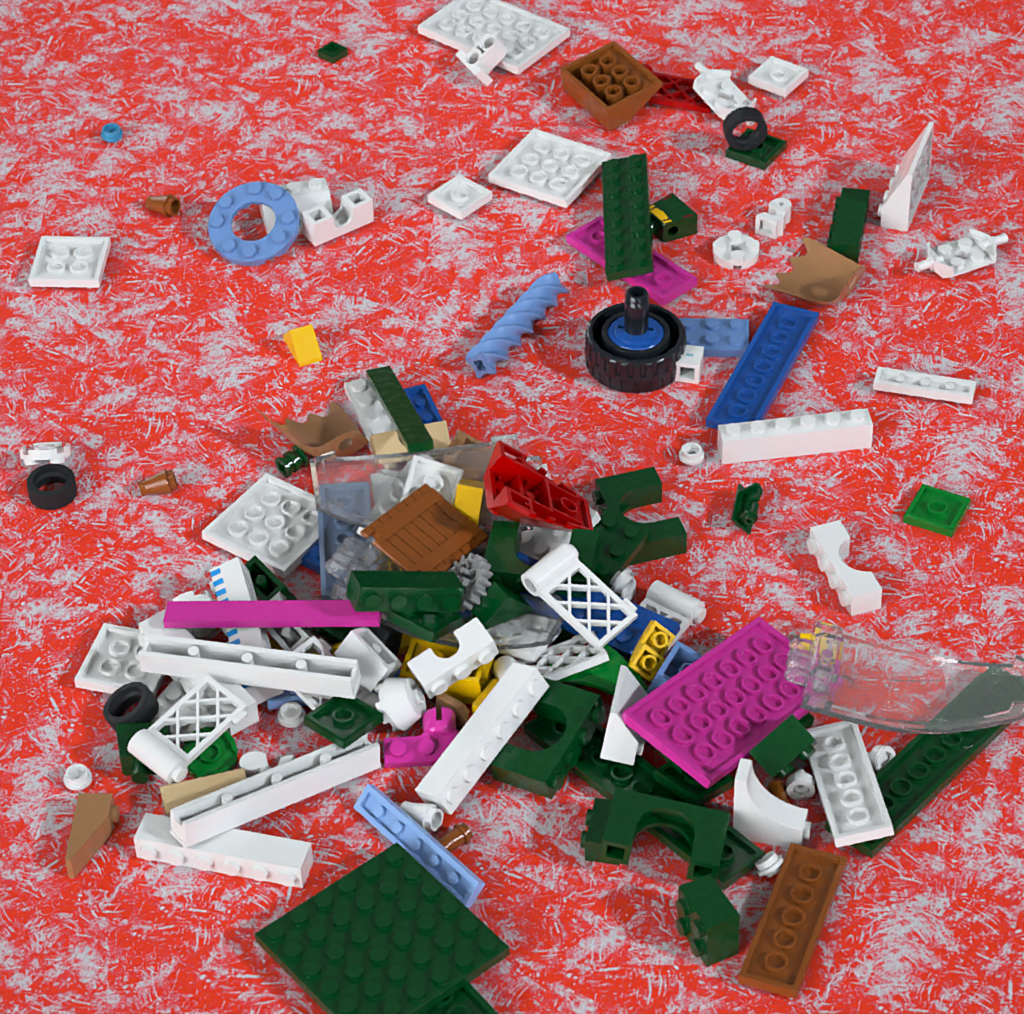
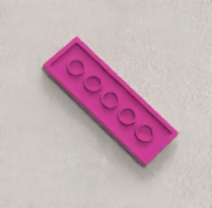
[566,216,697,306]

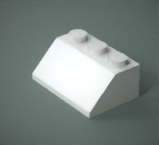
[259,177,334,235]
[600,665,648,766]

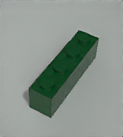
[826,187,870,263]
[346,570,465,612]

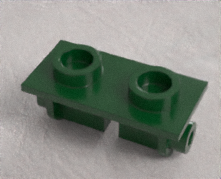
[731,483,763,535]

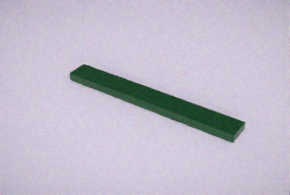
[366,366,434,454]

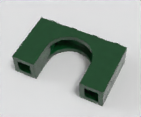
[592,467,687,566]
[484,520,601,598]
[489,677,606,799]
[599,788,731,881]

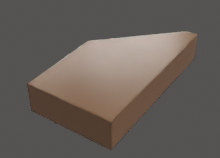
[436,693,470,731]

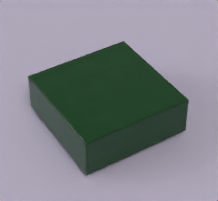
[317,41,348,64]

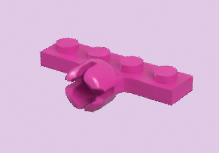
[384,707,458,768]

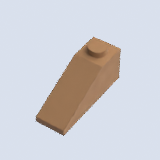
[65,793,120,878]

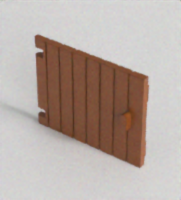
[360,483,489,571]

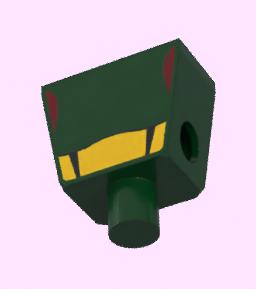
[650,193,698,243]

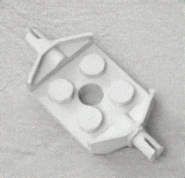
[693,61,757,126]
[914,228,1008,278]

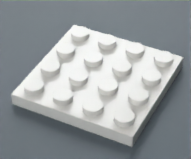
[488,129,612,208]
[202,473,319,579]

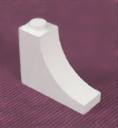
[733,758,812,848]

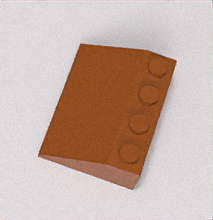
[560,41,663,131]

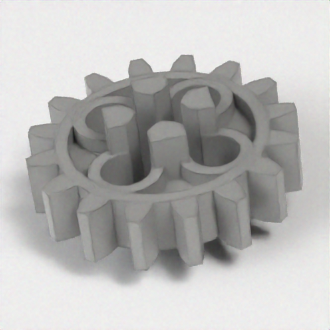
[447,553,493,612]

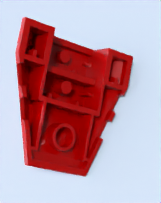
[483,441,593,532]

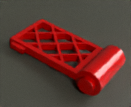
[642,64,711,114]

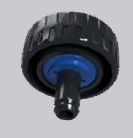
[585,286,686,393]

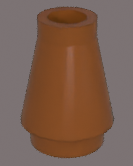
[146,195,181,217]
[138,469,178,496]

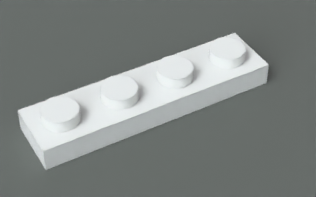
[873,367,977,405]

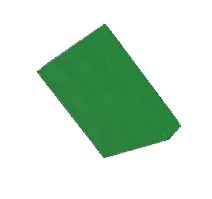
[903,484,971,537]

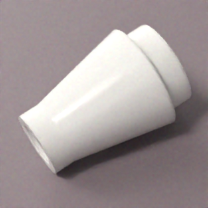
[400,801,444,832]

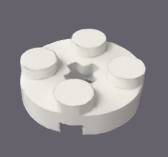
[712,230,760,269]
[19,442,71,465]

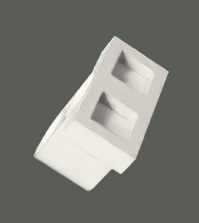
[455,33,507,86]

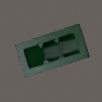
[471,581,532,630]

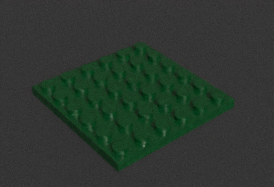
[255,843,510,1014]

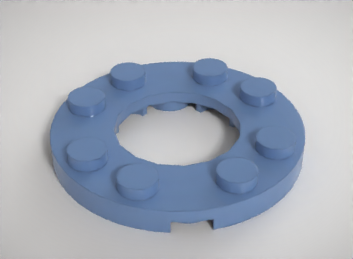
[208,181,301,266]

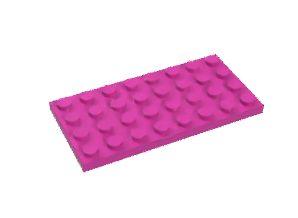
[621,617,844,789]

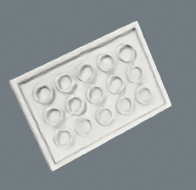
[418,0,570,75]

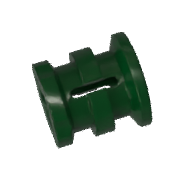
[275,445,309,478]

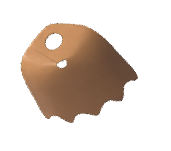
[757,237,867,305]
[255,402,369,460]

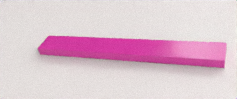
[163,600,382,628]

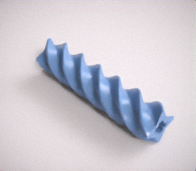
[465,272,569,379]

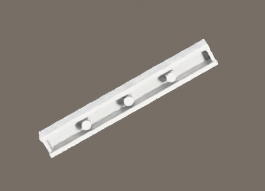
[137,633,362,699]
[170,733,381,848]

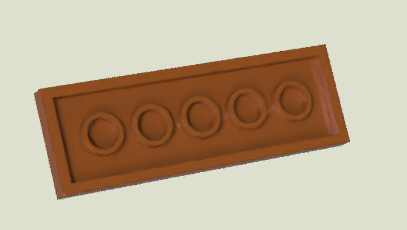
[738,843,847,999]

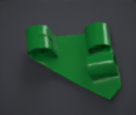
[541,644,648,696]

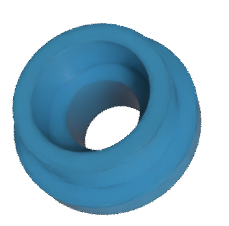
[101,123,123,143]

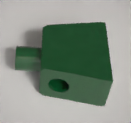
[116,722,171,784]

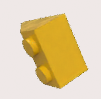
[399,637,495,704]

